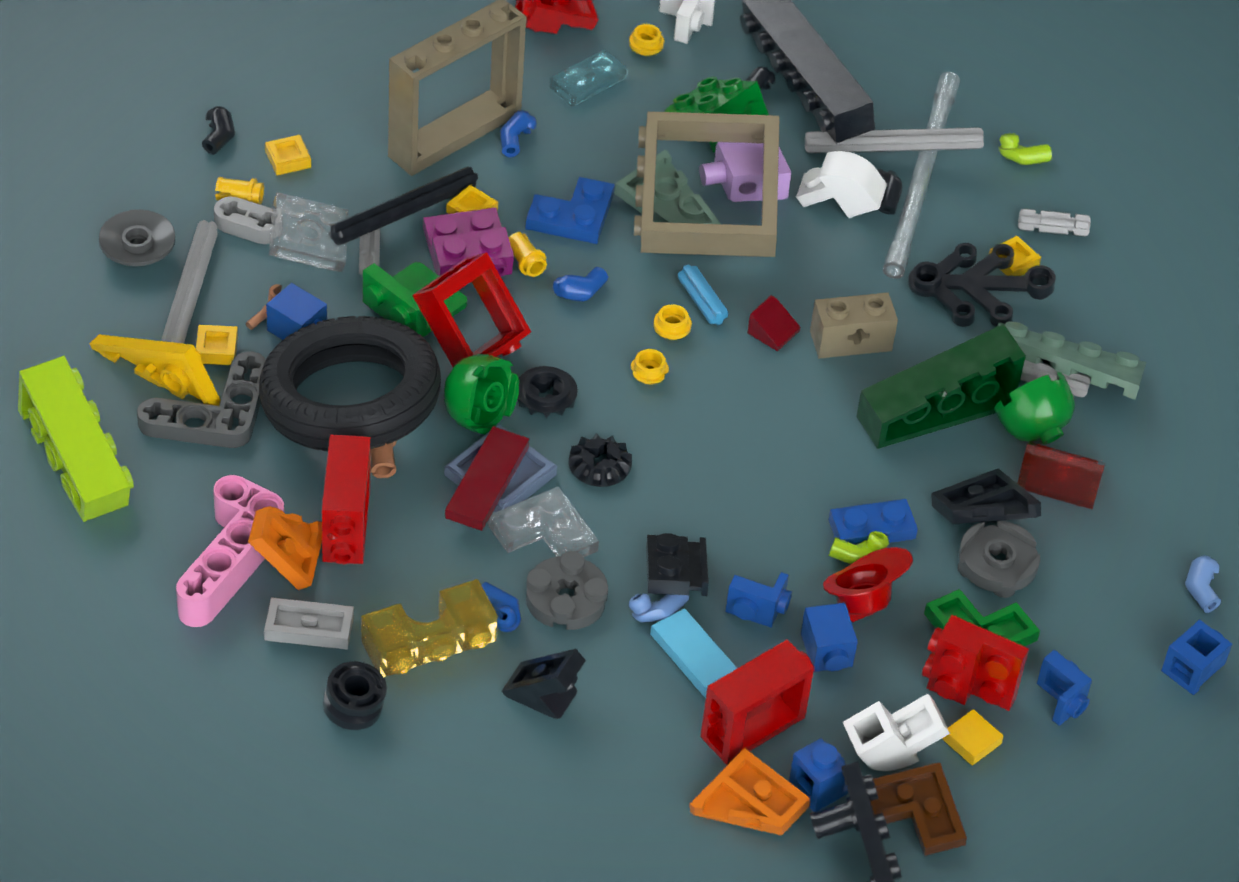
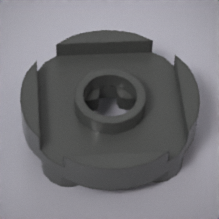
[958,521,1040,598]
[526,551,608,630]

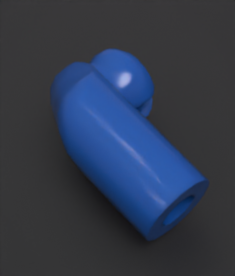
[476,582,521,632]

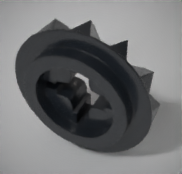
[518,366,578,419]
[568,433,632,487]

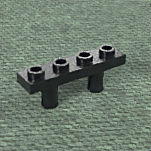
[810,761,903,882]

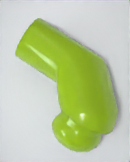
[828,531,889,564]

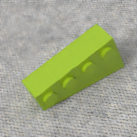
[18,356,134,522]

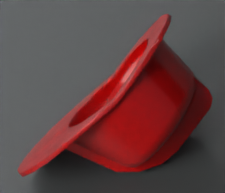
[823,547,913,622]

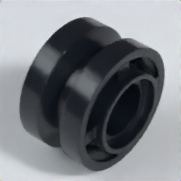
[323,661,387,730]

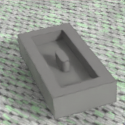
[264,598,354,650]

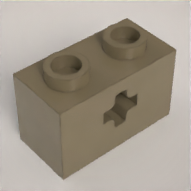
[810,292,898,358]

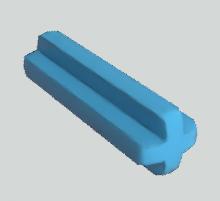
[678,264,728,326]

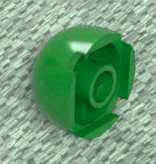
[444,354,519,435]
[994,372,1075,445]

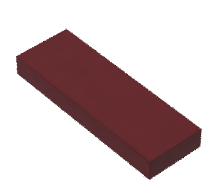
[445,426,530,531]

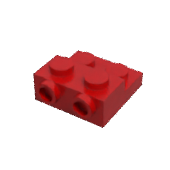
[515,0,599,34]
[922,615,1029,711]

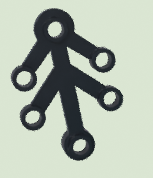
[908,243,1056,327]

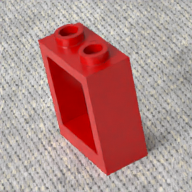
[412,252,531,367]
[322,435,371,564]
[700,639,814,765]

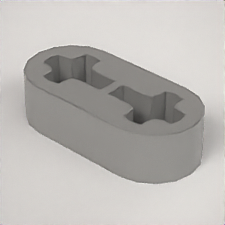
[214,197,282,244]

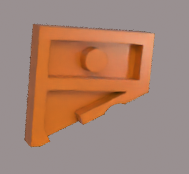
[248,506,322,590]
[690,748,810,835]

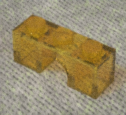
[361,579,498,677]

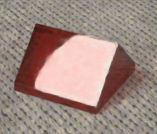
[1017,442,1106,510]

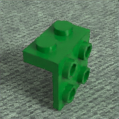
[664,77,769,152]
[362,262,467,337]

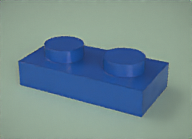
[828,499,918,545]

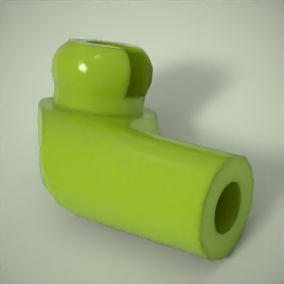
[998,133,1052,165]

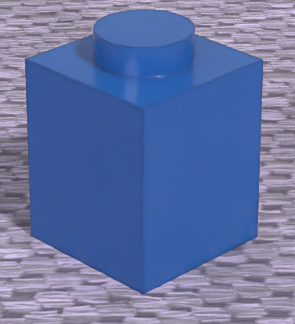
[266,283,327,340]
[801,603,858,672]

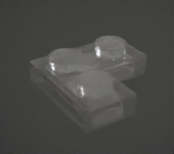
[488,487,599,557]

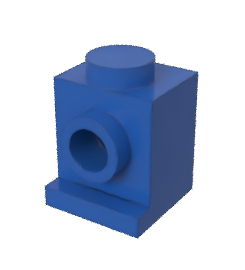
[1161,619,1232,695]
[789,738,848,812]

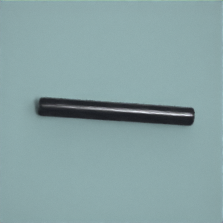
[329,167,478,245]

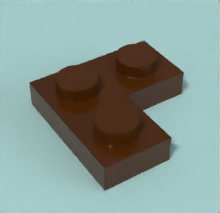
[871,762,967,856]

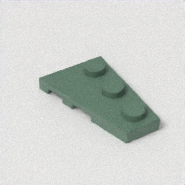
[614,149,721,224]

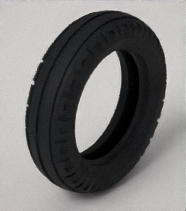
[259,316,441,452]

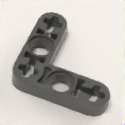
[137,352,266,448]

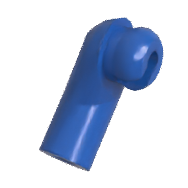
[500,110,537,157]
[553,267,608,302]

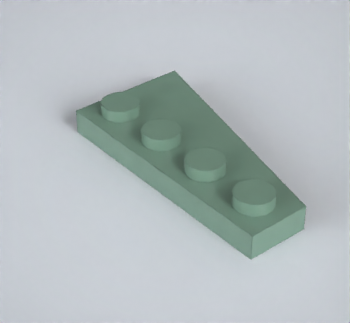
[997,321,1146,400]

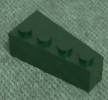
[856,324,1026,449]

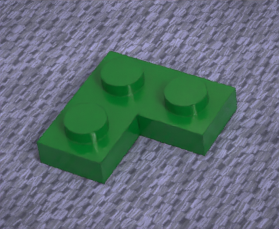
[924,589,1040,647]

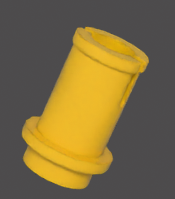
[215,177,264,205]
[509,232,547,277]

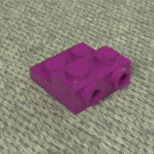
[423,207,514,277]

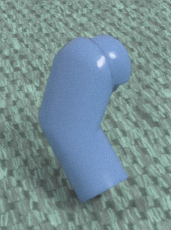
[1185,555,1221,613]

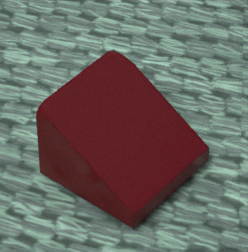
[747,295,801,351]

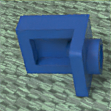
[725,572,792,628]
[1037,650,1092,726]

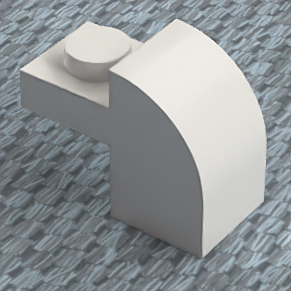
[659,0,715,44]
[796,151,887,218]
[843,694,950,771]

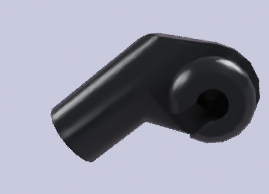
[202,106,235,155]

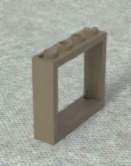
[388,0,526,176]
[634,111,779,257]

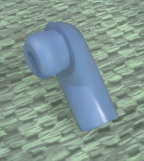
[629,593,689,623]

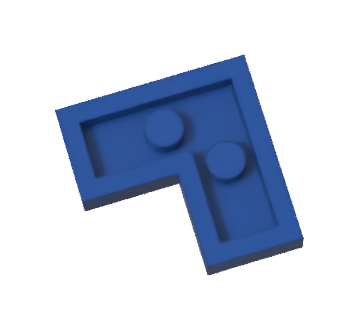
[525,177,615,244]

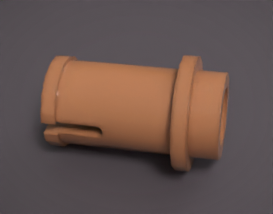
[371,441,397,478]

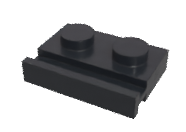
[646,533,709,596]

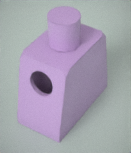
[699,142,791,202]

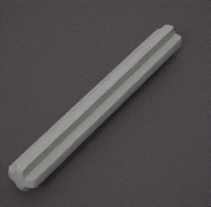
[805,127,984,153]
[161,220,218,344]

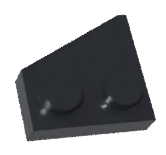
[931,468,1041,524]

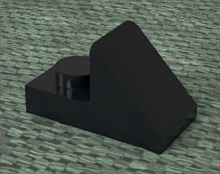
[501,648,586,719]

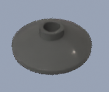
[99,210,175,266]

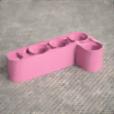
[176,475,284,627]

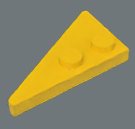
[89,334,221,406]

